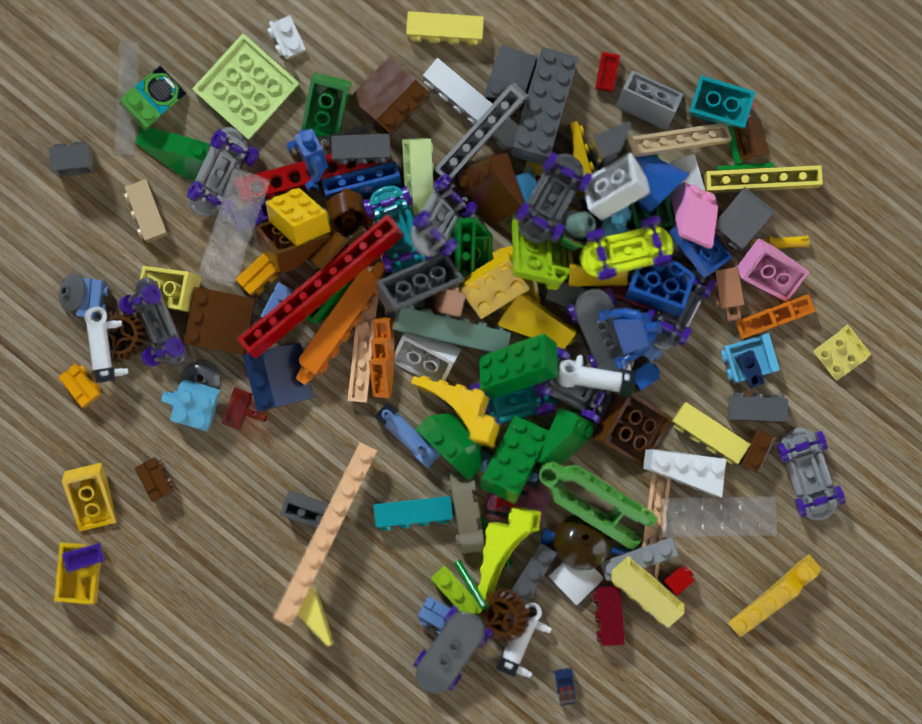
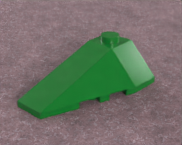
[134,127,211,181]

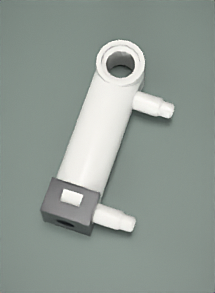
[84,307,128,383]
[557,355,636,398]
[496,602,552,678]

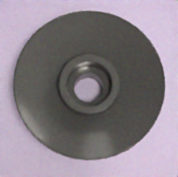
[59,273,85,312]
[182,360,221,389]

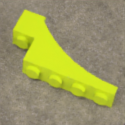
[478,507,541,600]

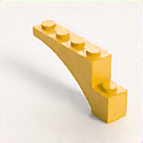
[567,121,594,212]
[412,375,500,447]
[728,554,822,638]

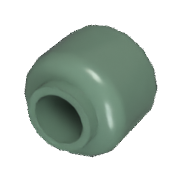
[566,212,596,239]

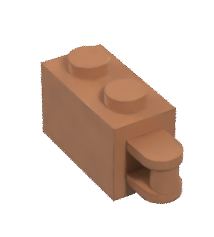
[711,267,744,322]
[430,287,466,317]

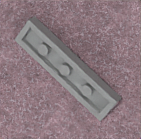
[601,537,680,581]

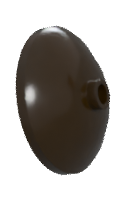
[554,515,612,571]

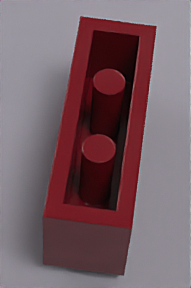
[593,586,625,647]

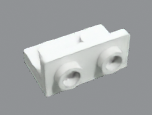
[268,15,306,60]

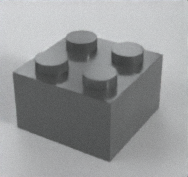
[49,141,96,177]

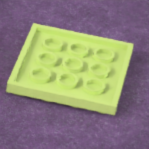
[192,33,300,140]

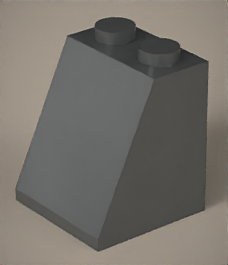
[715,187,775,251]

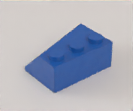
[626,153,690,215]
[625,261,695,317]

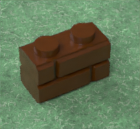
[739,429,776,473]
[134,457,175,502]

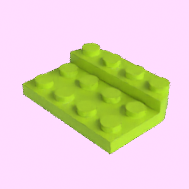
[512,212,570,290]

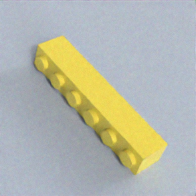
[704,165,823,193]

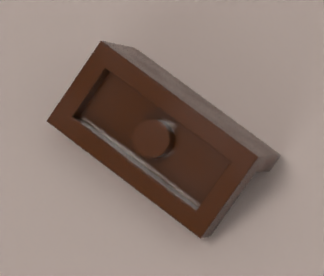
[733,118,769,161]

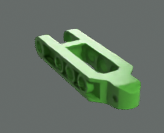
[539,460,657,550]

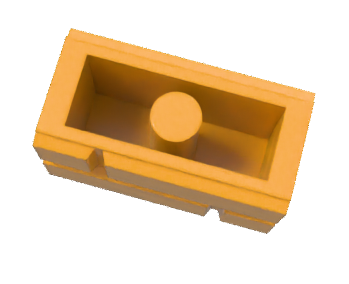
[236,253,279,297]
[58,363,102,408]

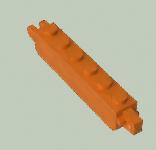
[296,261,387,385]

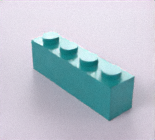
[373,496,453,531]

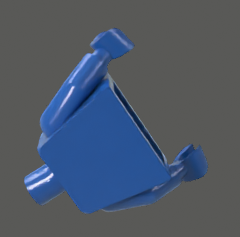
[286,129,328,191]
[599,308,662,369]

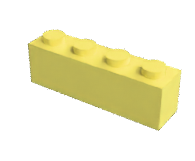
[406,11,484,46]
[671,402,751,465]
[611,556,684,628]

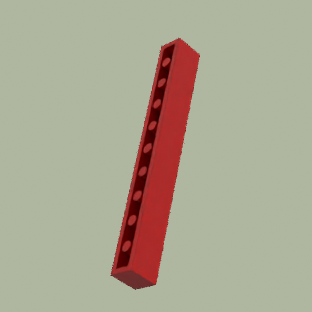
[237,214,405,359]

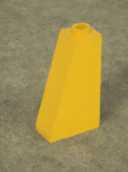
[497,293,577,349]

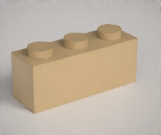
[124,179,169,243]

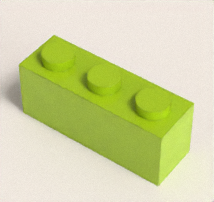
[430,565,482,616]

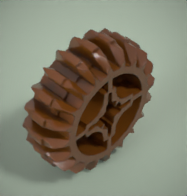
[97,310,146,362]
[481,589,531,642]

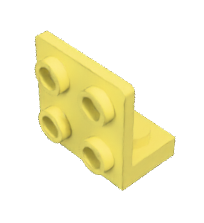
[813,324,871,381]

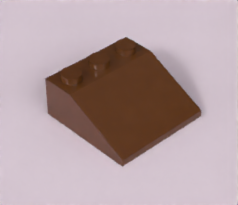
[349,57,430,137]
[457,153,524,225]
[255,221,330,273]
[184,287,256,355]
[592,392,673,468]

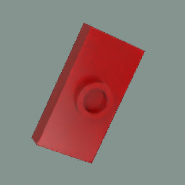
[595,52,620,93]

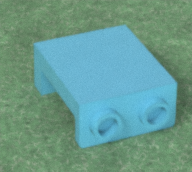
[721,333,780,384]

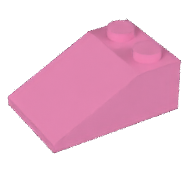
[671,182,718,249]
[737,238,810,302]

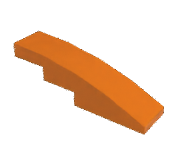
[735,294,817,339]
[369,317,395,398]

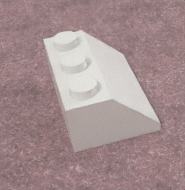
[585,153,650,220]
[394,333,461,382]

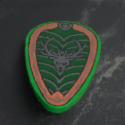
[561,228,589,252]

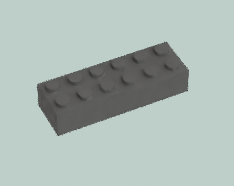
[510,47,579,165]

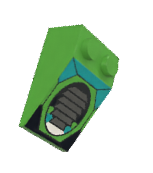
[119,65,187,131]

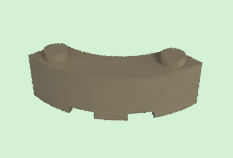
[447,471,484,554]

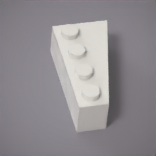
[643,450,726,497]

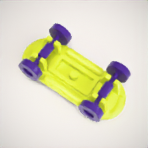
[580,216,674,280]

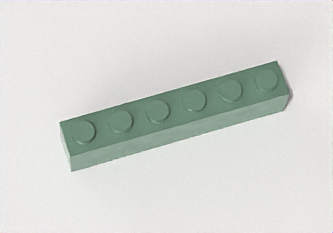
[392,305,511,353]

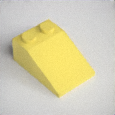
[140,266,202,313]
[297,587,334,646]

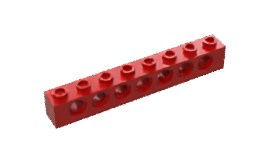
[236,154,390,205]

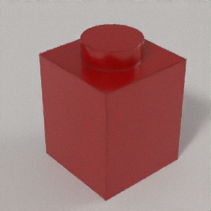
[663,565,695,596]

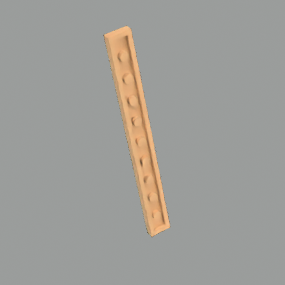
[348,218,384,403]
[273,442,377,627]

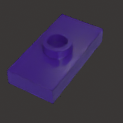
[62,542,106,573]

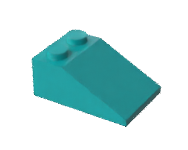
[688,75,756,128]

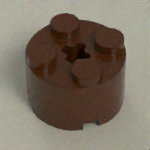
[326,188,368,233]

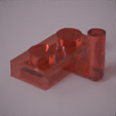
[221,387,267,430]

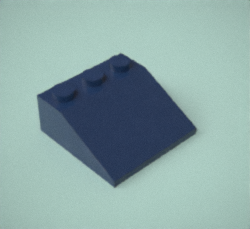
[243,343,315,412]

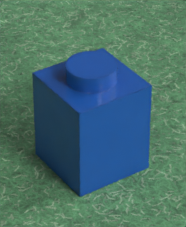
[635,362,661,391]

